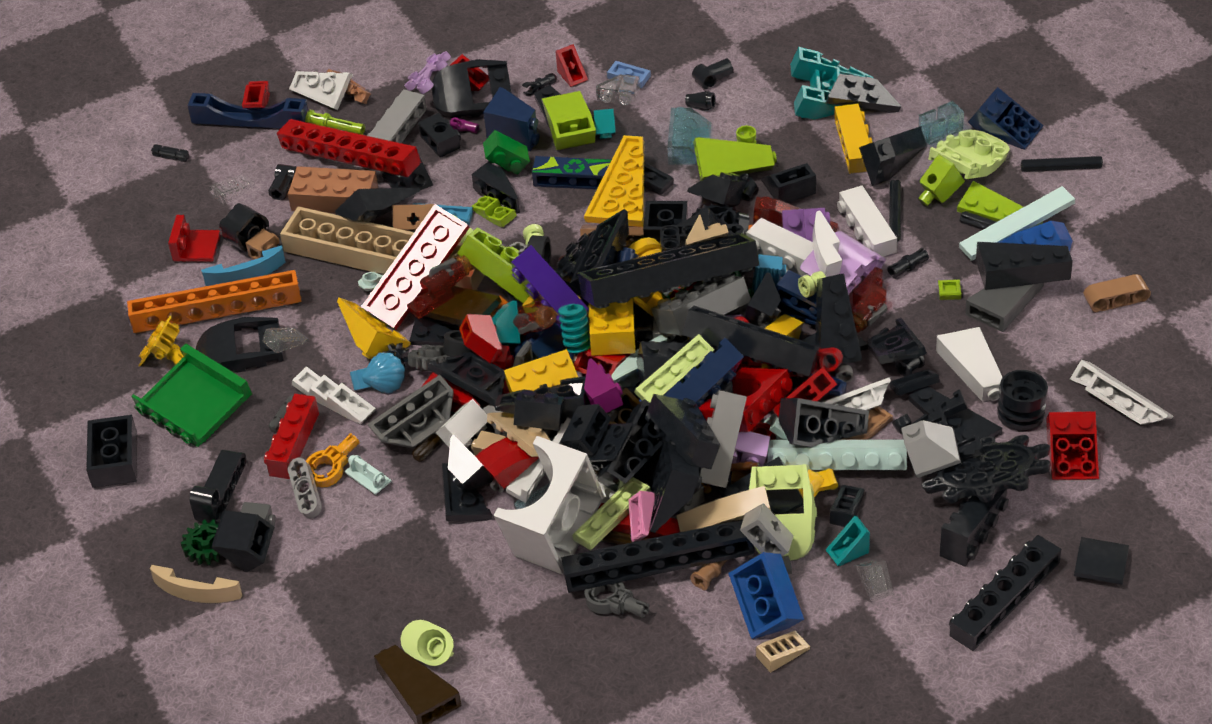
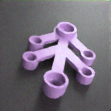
[404,51,451,94]

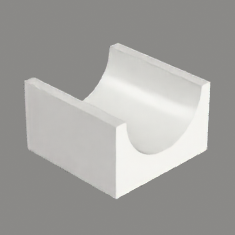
[494,436,604,575]

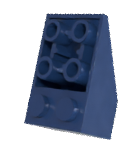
[968,87,1044,150]

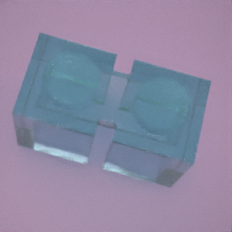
[918,101,964,145]

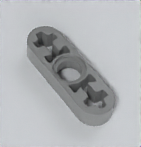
[288,458,322,518]

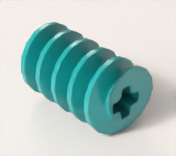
[558,304,591,353]

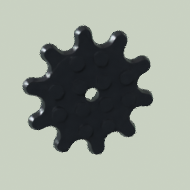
[922,435,1051,503]

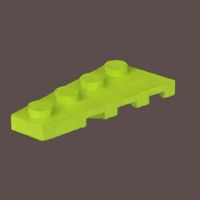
[957,181,1043,226]

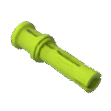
[305,109,365,135]

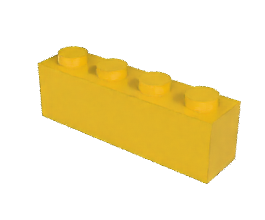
[835,104,872,174]

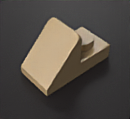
[685,215,729,246]

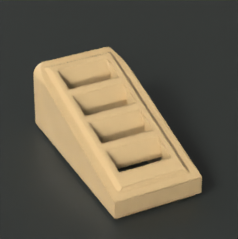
[756,631,810,673]

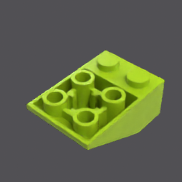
[542,91,596,150]

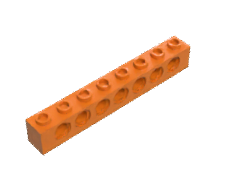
[127,270,302,333]

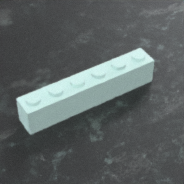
[768,440,907,470]

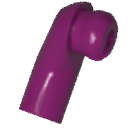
[450,118,480,134]

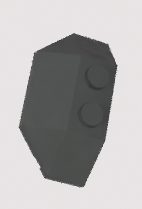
[368,375,453,449]

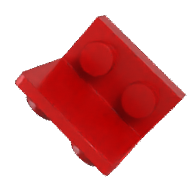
[168,215,221,262]

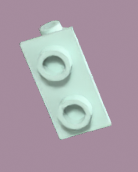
[344,455,392,495]

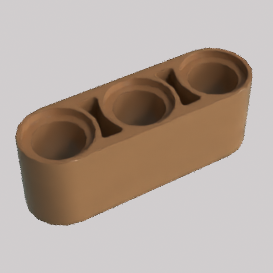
[1083,274,1151,312]

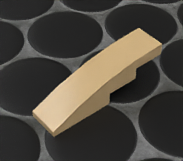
[677,486,771,532]

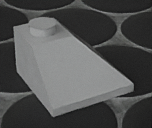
[901,420,961,478]

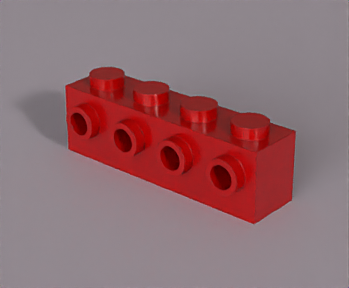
[264,394,319,479]

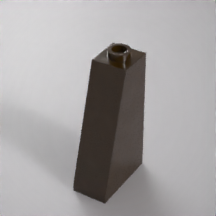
[374,645,462,724]

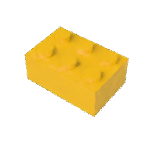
[589,298,635,356]
[504,349,578,393]

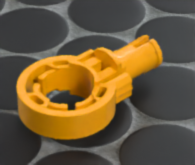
[306,433,360,488]

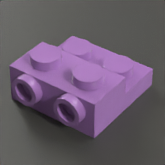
[782,207,830,242]

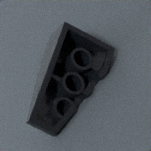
[859,126,927,186]
[335,188,420,222]

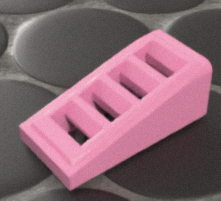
[628,491,655,542]

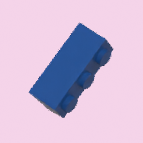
[728,552,804,639]

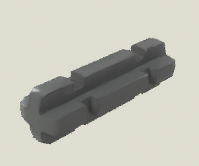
[268,396,293,432]

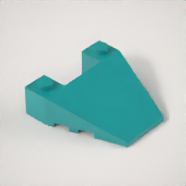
[790,47,873,120]

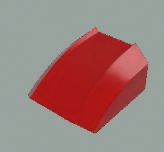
[475,438,539,489]

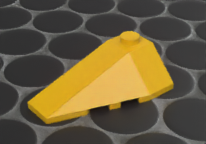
[337,298,411,359]

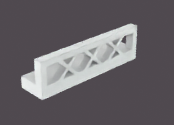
[506,418,571,503]

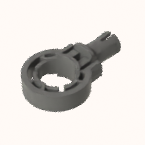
[585,582,649,618]

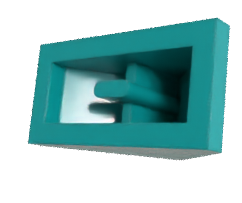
[826,516,870,566]

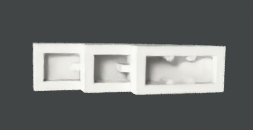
[292,367,376,424]

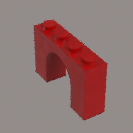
[699,367,792,432]

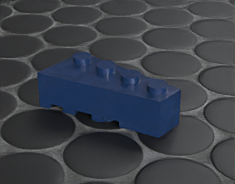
[663,338,744,408]

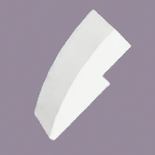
[812,211,842,277]

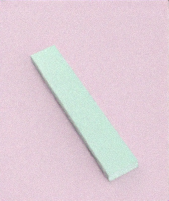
[959,186,1075,261]

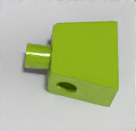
[918,154,965,206]

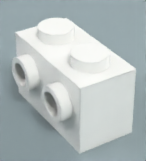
[436,399,487,448]

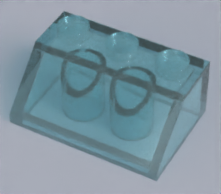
[667,107,712,165]

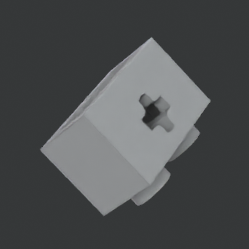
[740,503,793,556]

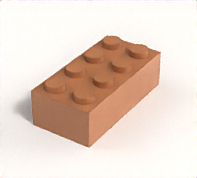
[288,167,379,214]

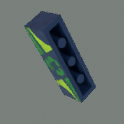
[532,156,611,190]

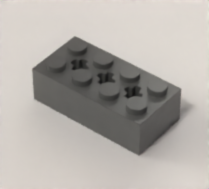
[651,274,751,336]

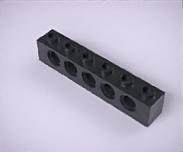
[949,535,1062,651]

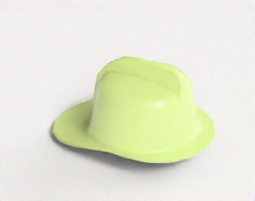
[401,620,454,666]

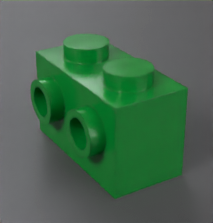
[483,130,530,175]

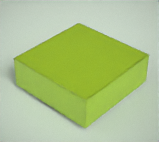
[938,280,961,300]

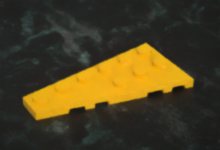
[584,135,644,227]

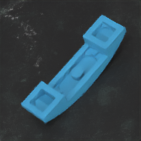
[201,245,286,286]

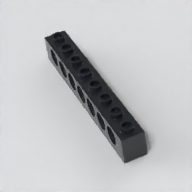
[561,519,755,593]

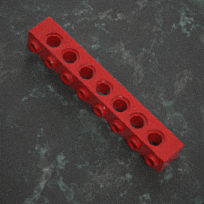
[277,119,421,177]

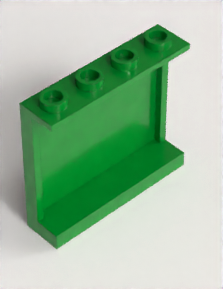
[131,344,252,447]

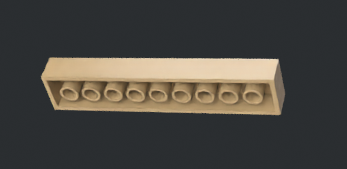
[280,207,485,291]

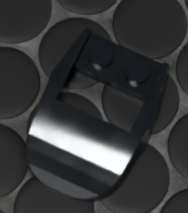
[431,59,512,118]
[196,317,284,373]

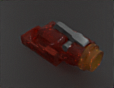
[406,255,473,319]
[852,267,887,333]
[513,301,556,335]

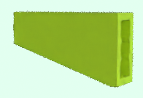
[693,137,777,181]

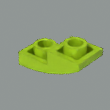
[471,196,517,227]

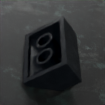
[719,456,804,515]

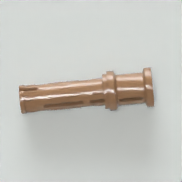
[690,560,727,590]

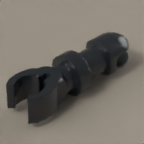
[522,73,557,95]

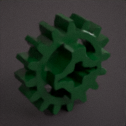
[181,520,222,565]

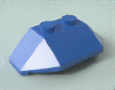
[1000,221,1073,251]

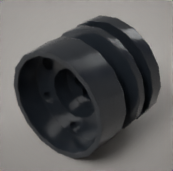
[997,370,1048,430]

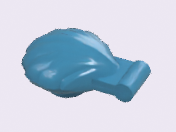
[350,353,405,394]

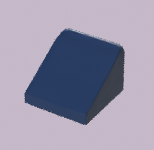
[826,380,846,396]

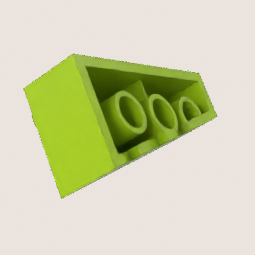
[457,227,529,303]

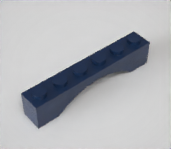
[187,93,308,128]

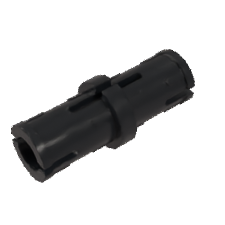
[887,248,929,278]

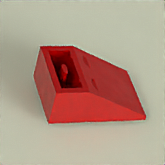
[1046,411,1099,480]

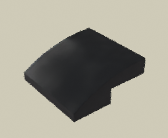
[1074,537,1129,585]

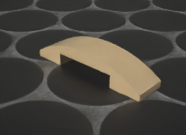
[150,565,242,603]

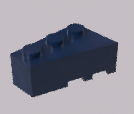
[776,270,817,325]

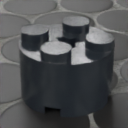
[219,203,269,252]

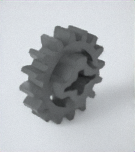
[407,345,450,372]

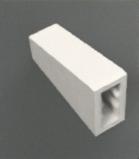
[936,327,1002,402]

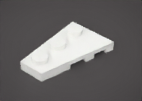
[289,71,353,110]

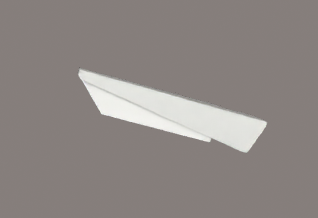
[1070,360,1173,425]
[823,377,891,410]

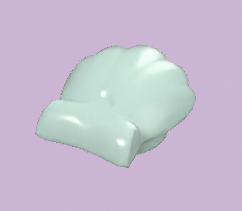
[358,272,384,291]

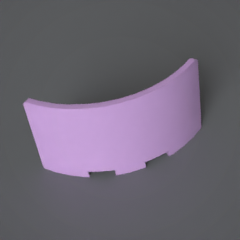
[800,231,887,295]

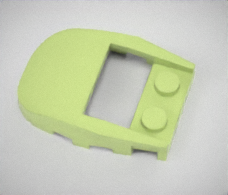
[928,130,1010,179]
[749,464,817,560]

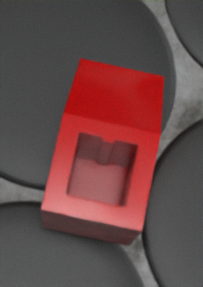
[459,314,502,363]

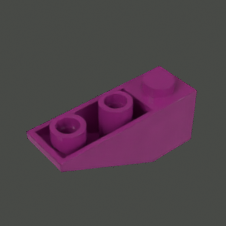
[584,358,623,413]

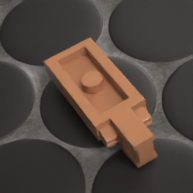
[326,69,371,104]

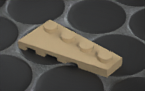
[487,412,550,457]

